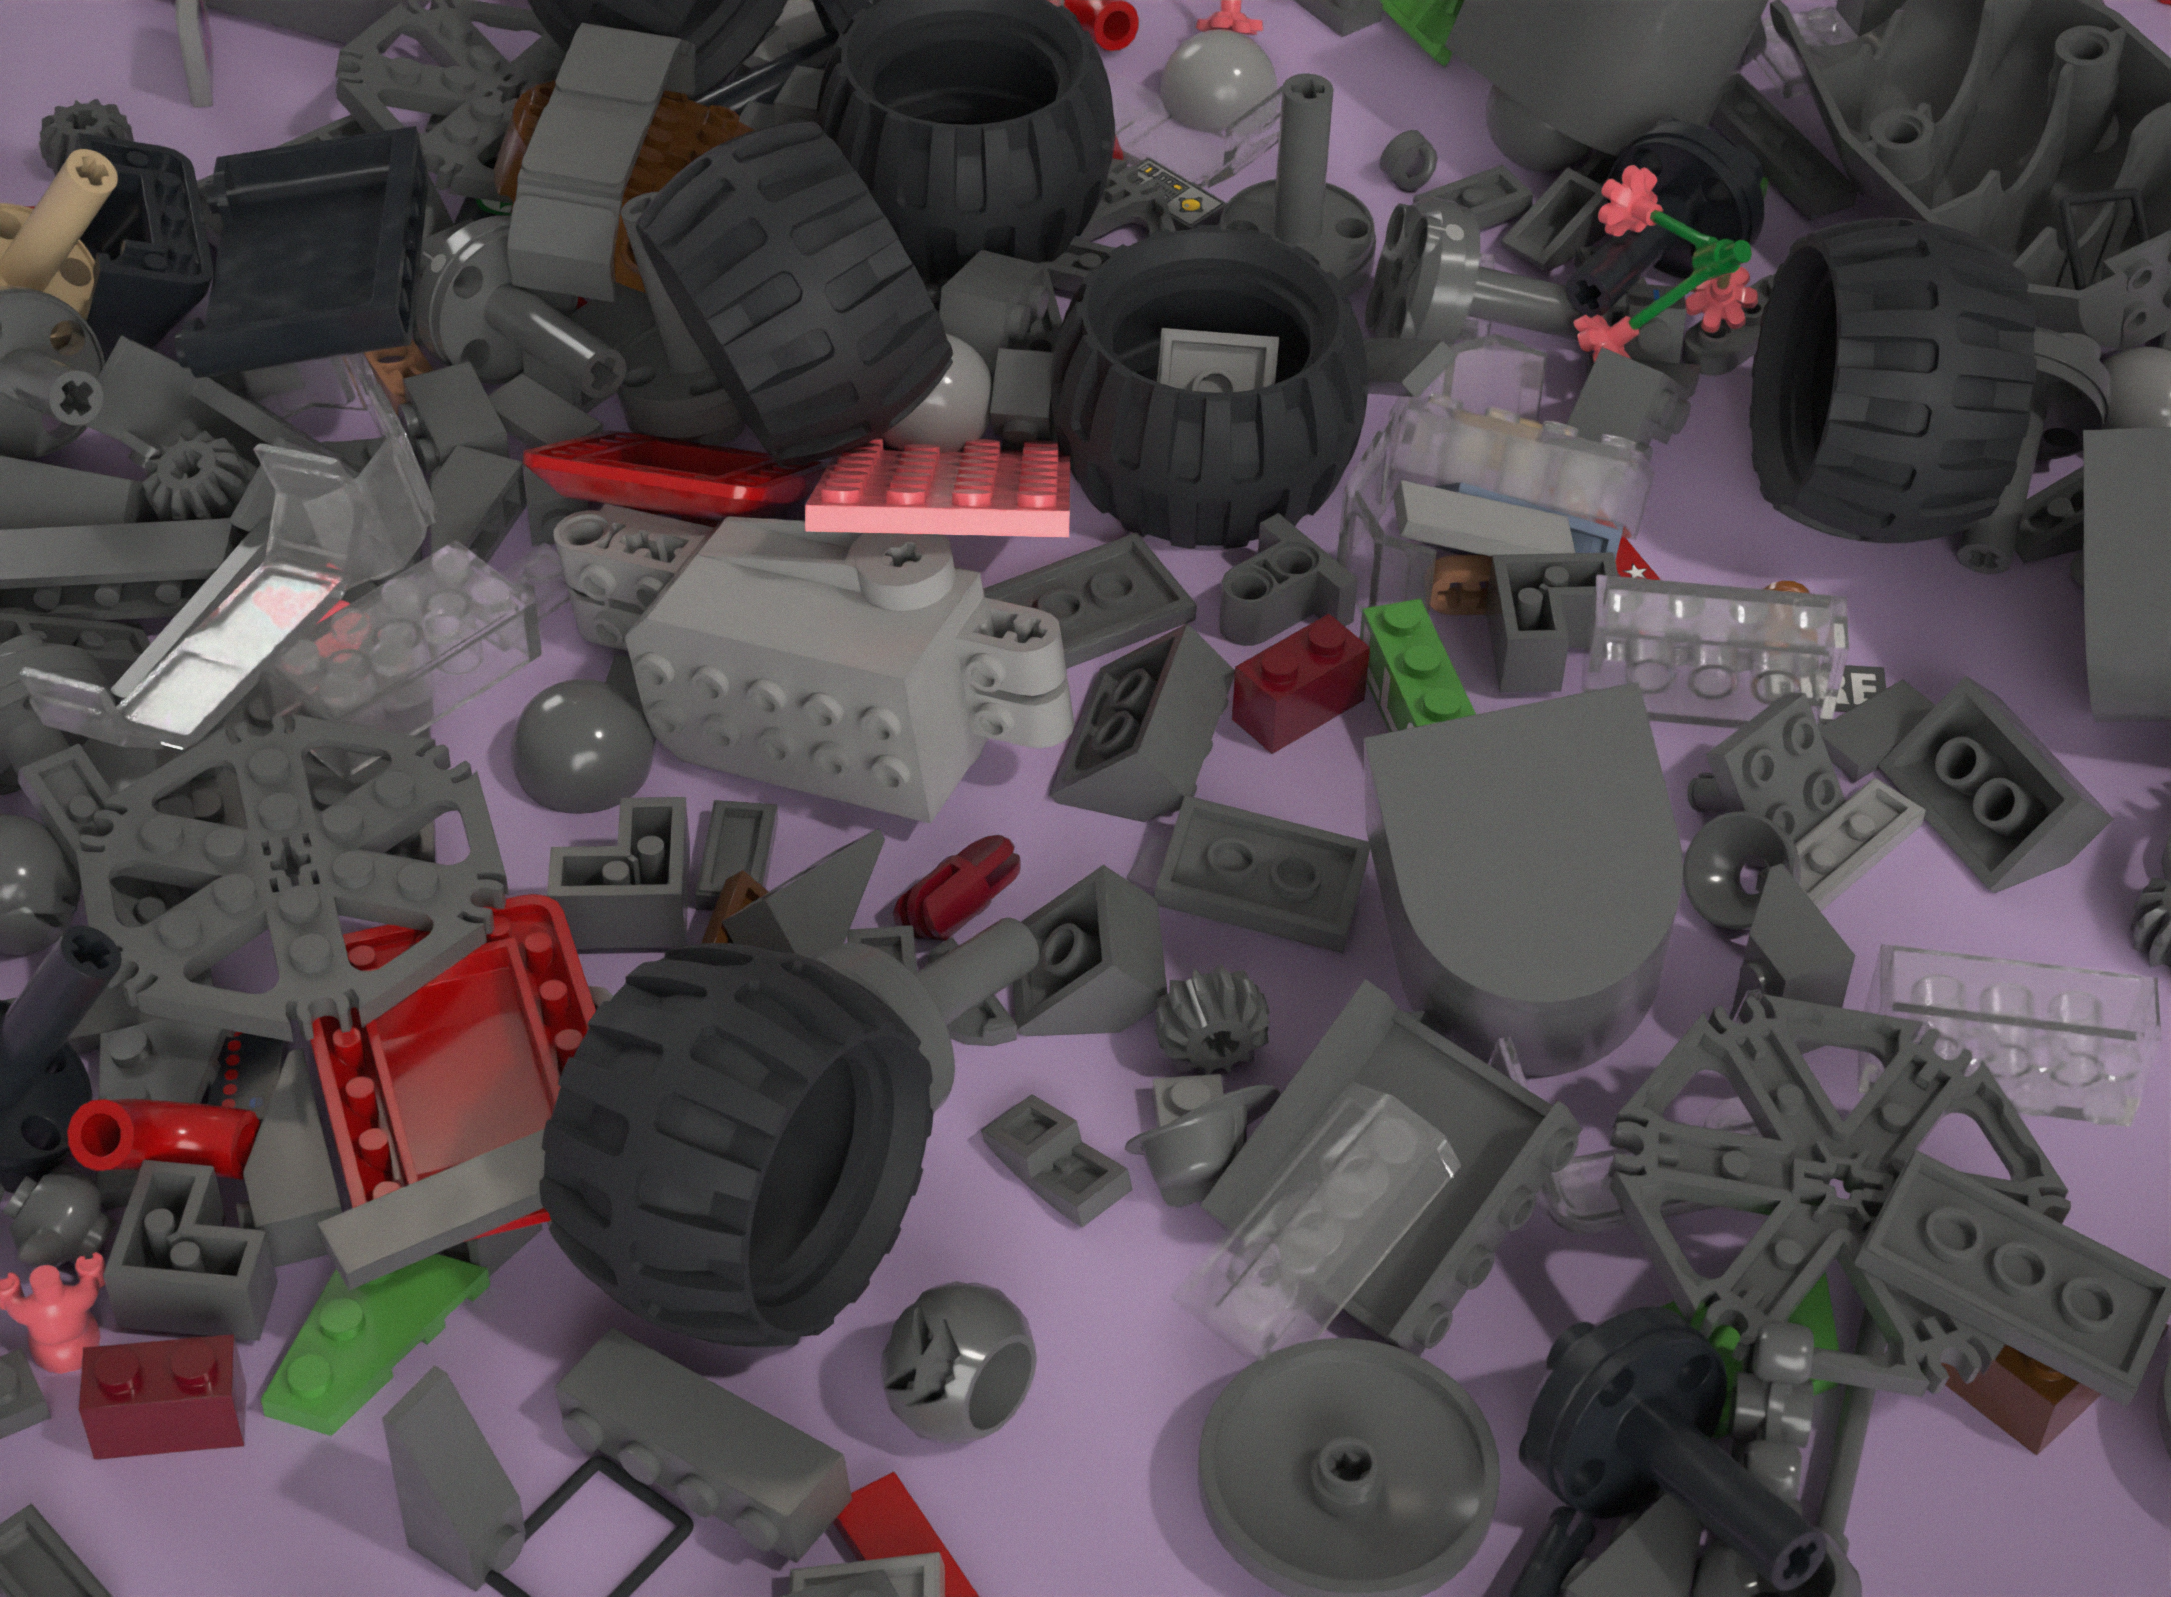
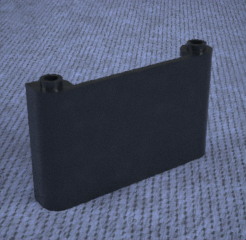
[175,126,428,378]

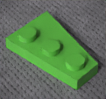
[261,1254,490,1436]

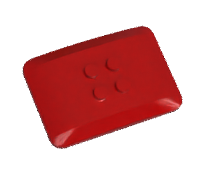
[522,431,829,528]
[310,894,596,1242]

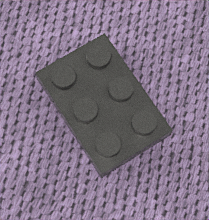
[1154,795,1370,953]

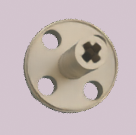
[0,149,118,350]

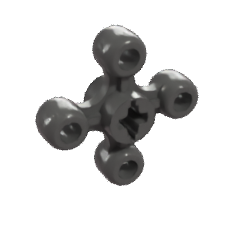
[1728,1321,1814,1503]

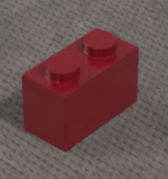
[1232,614,1370,754]
[79,1334,247,1460]

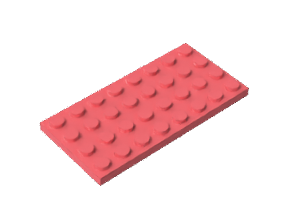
[805,437,1070,537]

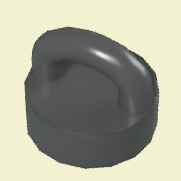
[1379,130,1438,191]

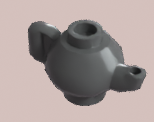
[2,1163,117,1268]

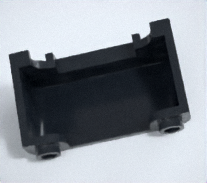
[73,132,214,363]

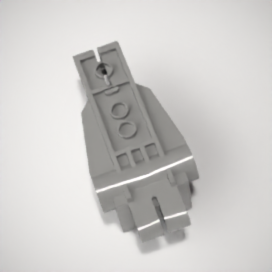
[553,504,1075,824]

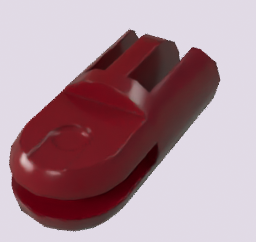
[893,835,1021,941]

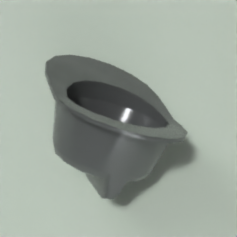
[1125,1085,1280,1208]

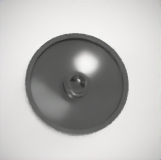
[1198,1338,1500,1597]

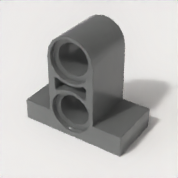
[1219,513,1358,646]

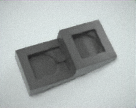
[981,1094,1133,1228]

